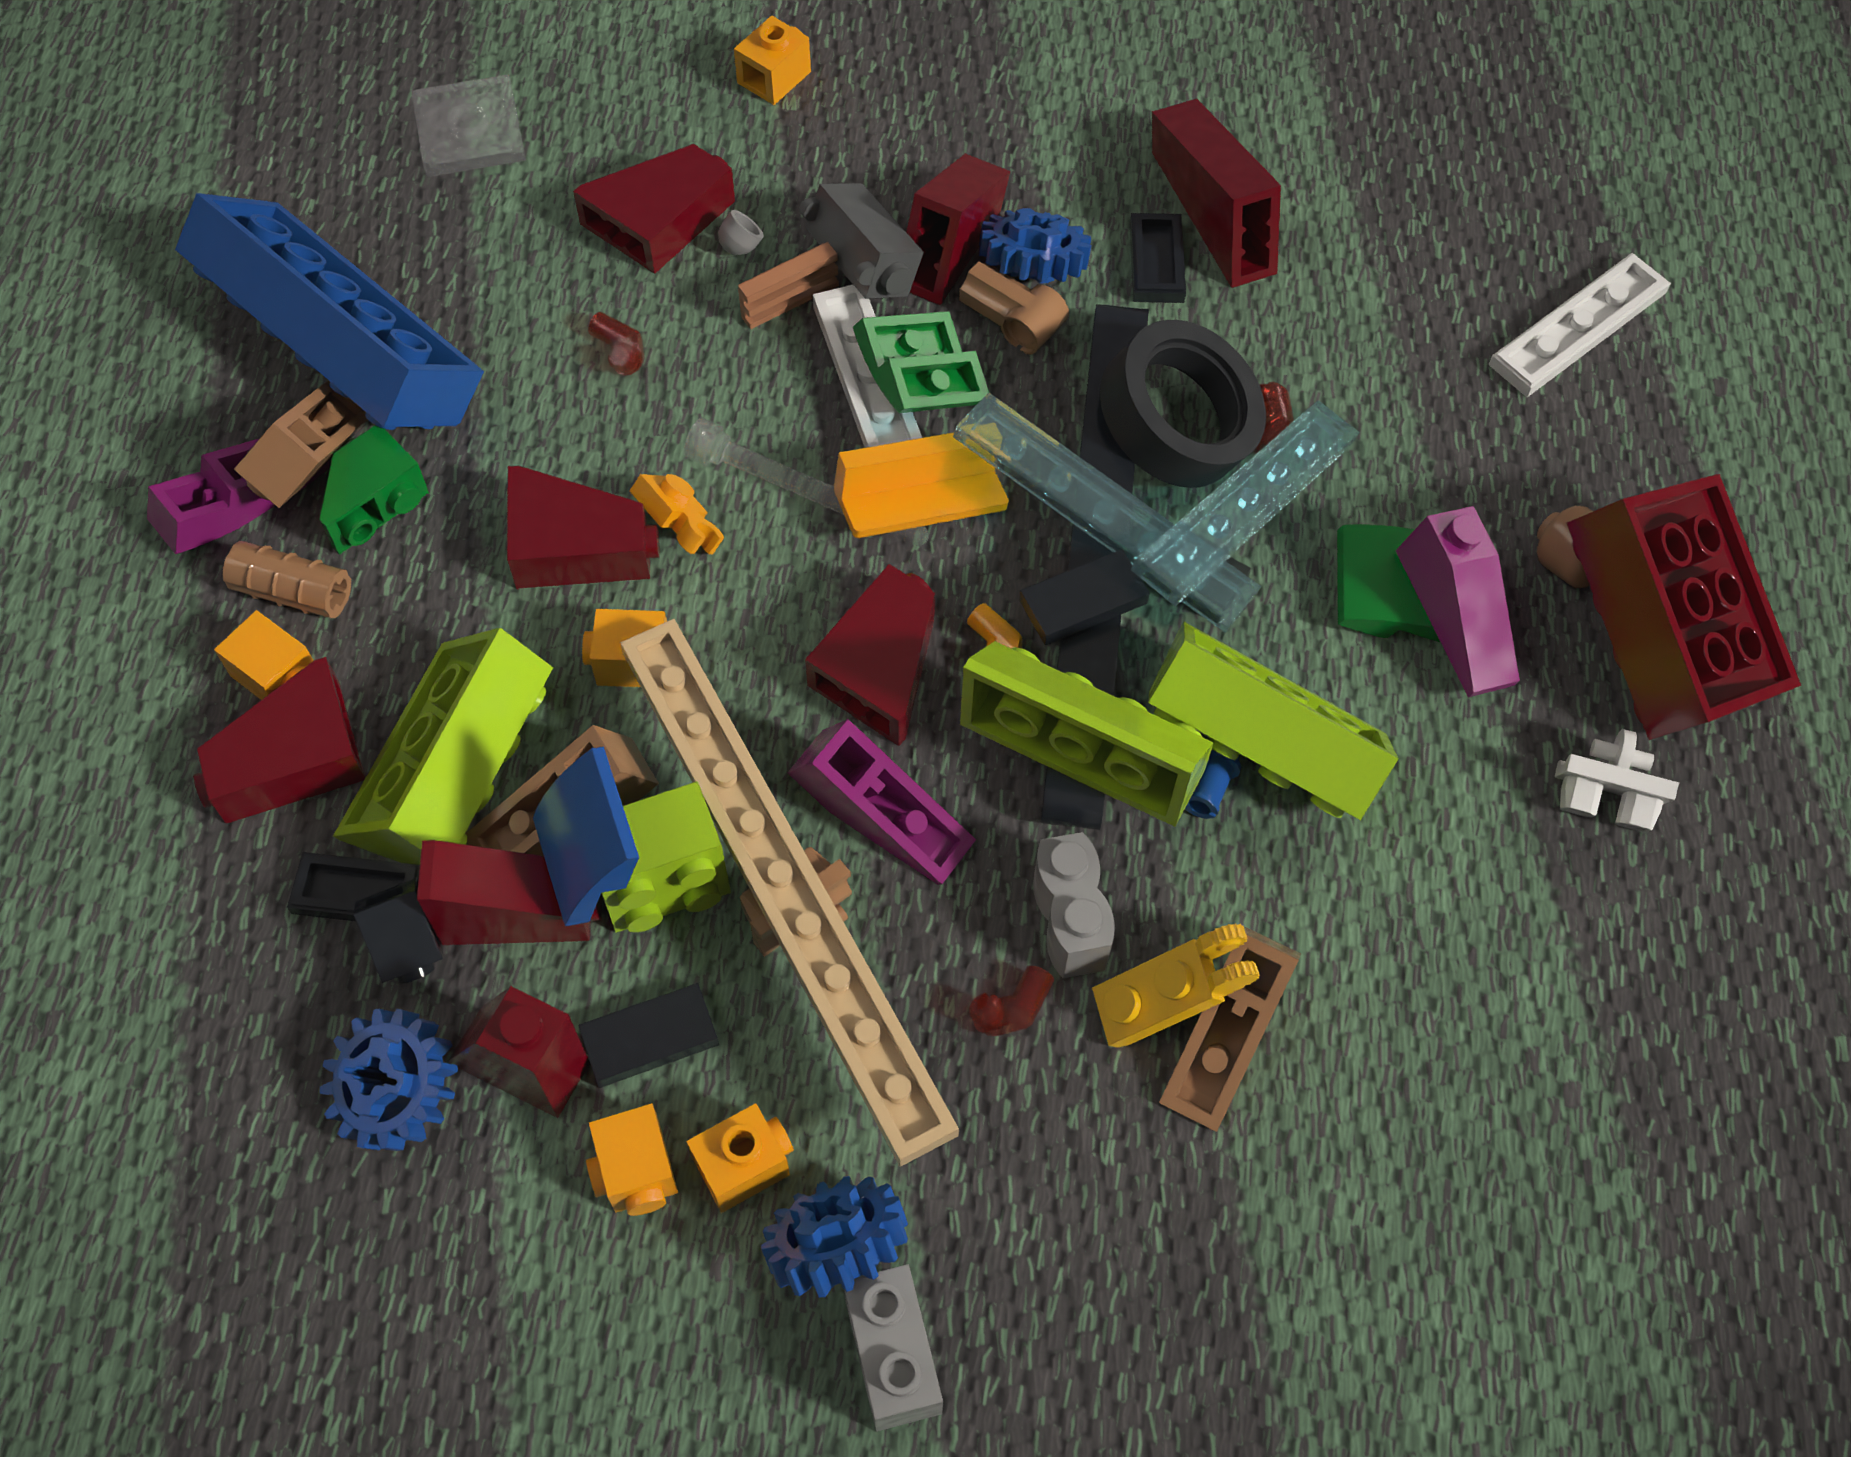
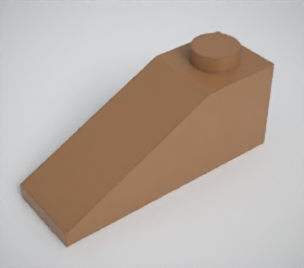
[234,380,369,508]
[466,725,659,856]
[1159,927,1301,1132]

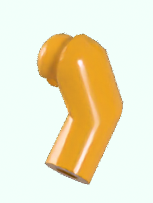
[967,603,1023,648]

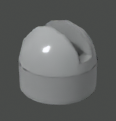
[718,210,764,255]

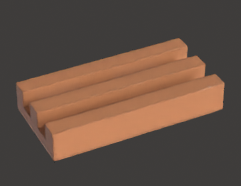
[738,242,839,329]

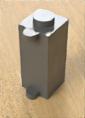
[799,183,924,299]

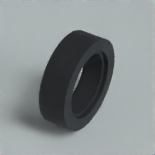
[1100,320,1266,488]

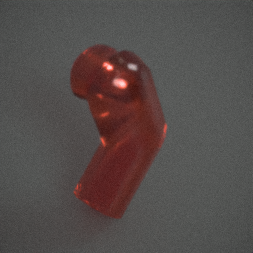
[588,312,645,376]
[1254,381,1295,458]
[969,965,1054,1037]

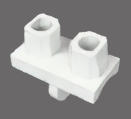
[1555,729,1679,833]

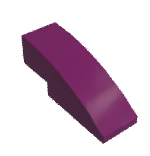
[147,438,330,555]

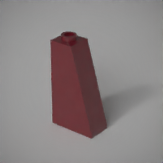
[1152,98,1281,288]

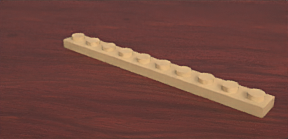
[620,619,959,1167]

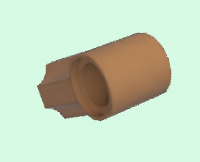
[959,261,1069,354]

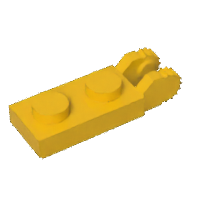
[1092,923,1260,1048]

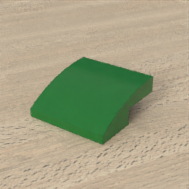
[852,311,991,413]
[1337,524,1440,642]

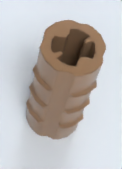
[223,541,351,618]

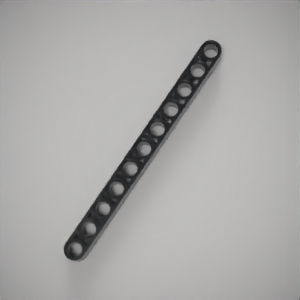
[1041,304,1149,830]

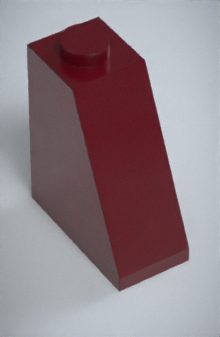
[573,144,735,274]
[906,153,1010,305]
[507,466,660,589]
[805,564,935,746]
[193,657,365,824]
[417,840,602,945]
[448,986,590,1118]

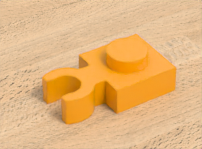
[629,474,724,555]

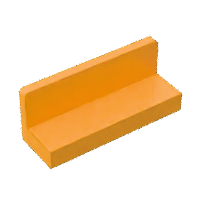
[834,425,1009,538]

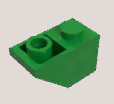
[320,425,429,555]

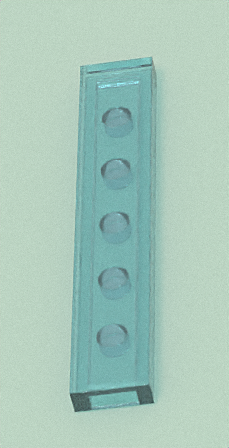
[953,393,1261,633]
[1131,400,1360,606]

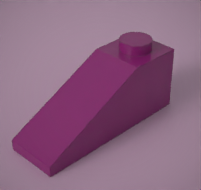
[1396,506,1520,698]
[787,719,976,885]

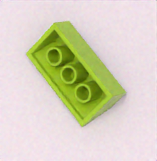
[1148,622,1399,820]
[333,628,553,865]
[960,641,1214,827]

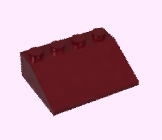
[1566,474,1801,740]

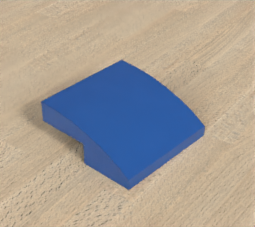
[533,747,639,926]

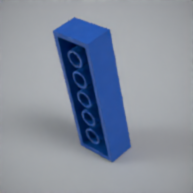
[175,193,484,430]

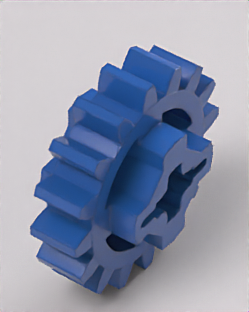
[979,208,1092,283]
[320,1008,458,1151]
[761,1176,908,1298]

